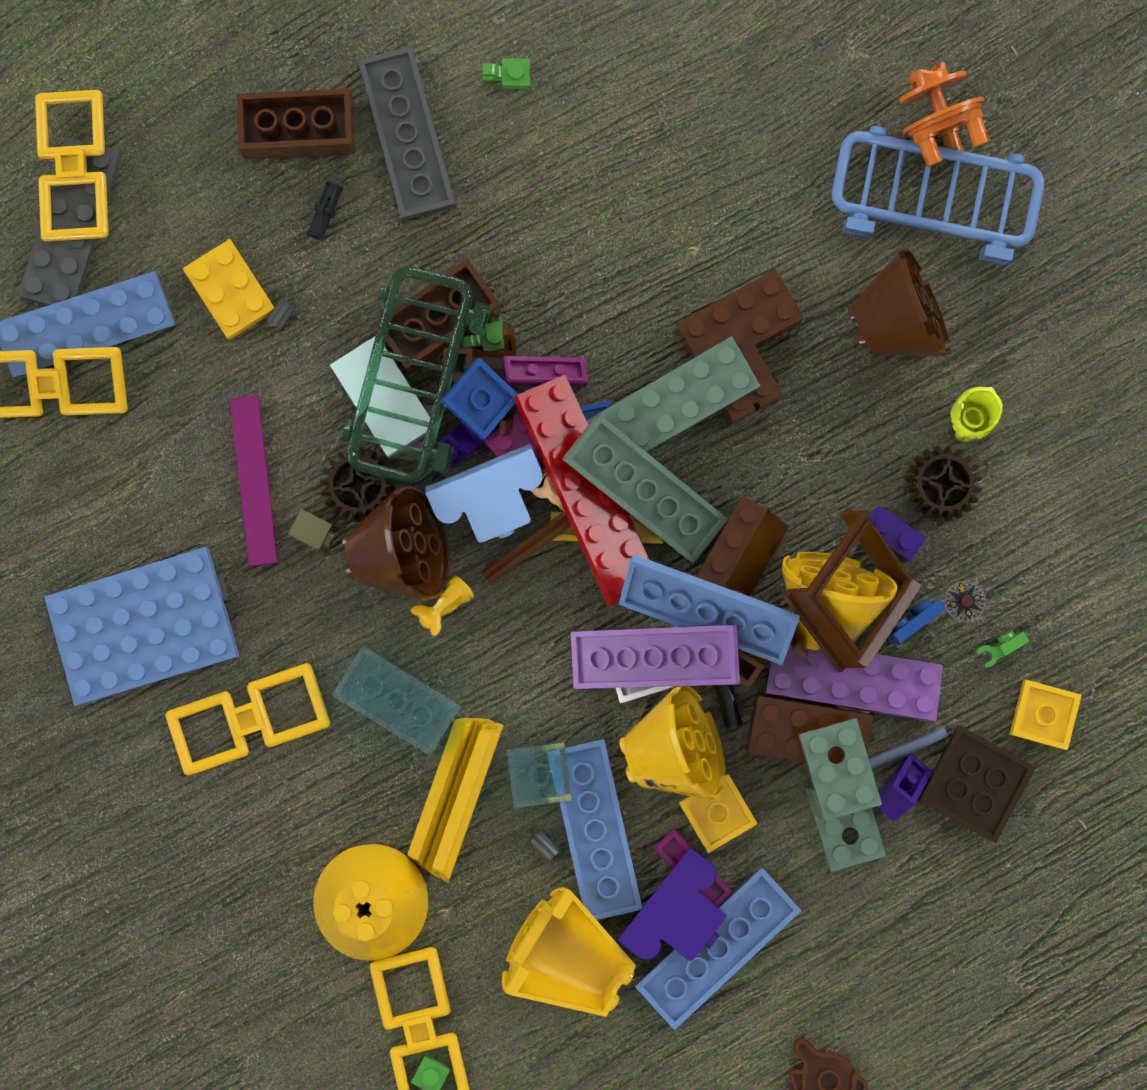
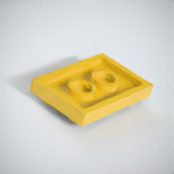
[182,239,275,340]

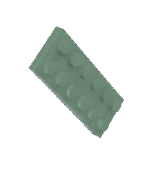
[587,336,761,452]
[562,414,728,563]

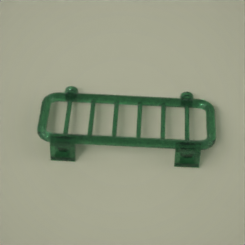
[342,266,491,484]

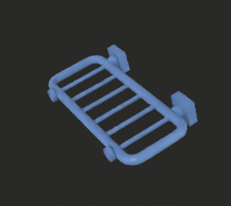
[832,126,1044,265]

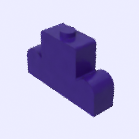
[618,847,727,961]

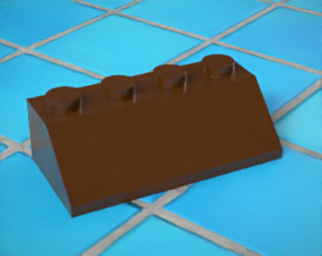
[695,496,789,596]

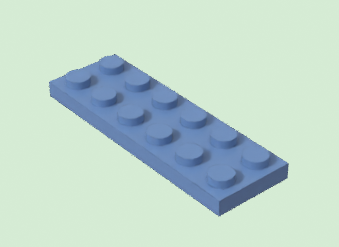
[0,271,175,377]
[618,555,800,665]
[548,739,642,920]
[635,867,802,1030]

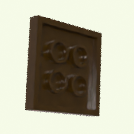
[917,725,1036,843]

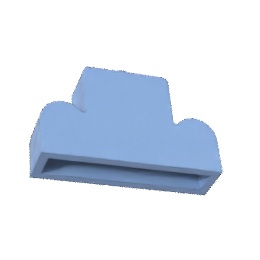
[425,444,542,543]

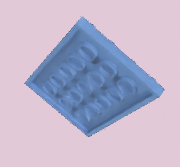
[44,547,240,706]

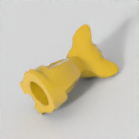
[410,576,474,636]

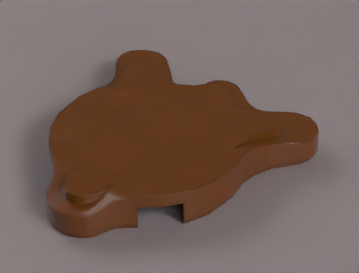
[788,1037,868,1090]

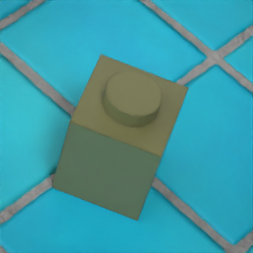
[288,509,336,552]

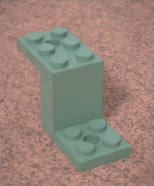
[798,718,886,872]

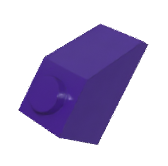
[876,753,932,822]

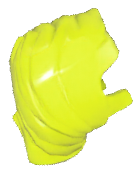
[950,387,1003,443]

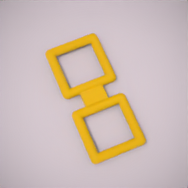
[35,90,109,242]
[0,347,128,418]
[165,663,330,776]
[370,947,470,1090]

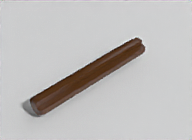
[482,511,571,583]

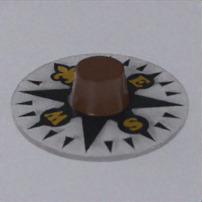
[944,580,987,622]

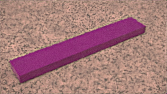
[230,395,279,567]

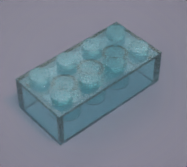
[332,646,463,756]

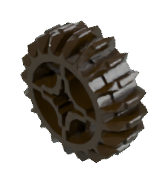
[904,446,982,522]
[320,447,397,524]

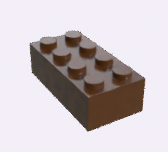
[237,88,356,159]
[374,258,501,375]
[746,693,873,764]

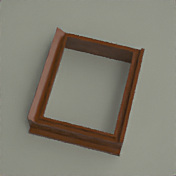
[783,508,922,672]

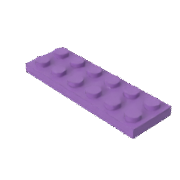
[571,625,740,689]
[765,643,943,722]

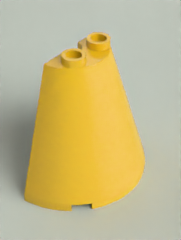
[502,887,636,1017]

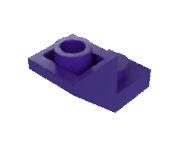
[435,423,500,469]

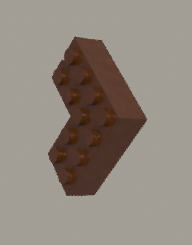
[675,269,804,427]

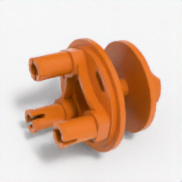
[898,62,991,168]

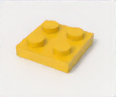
[1009,680,1082,750]
[678,773,758,853]

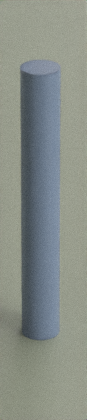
[868,727,948,769]

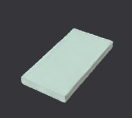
[330,335,437,459]

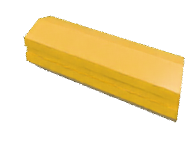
[407,718,504,883]

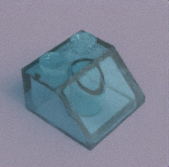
[506,742,572,808]

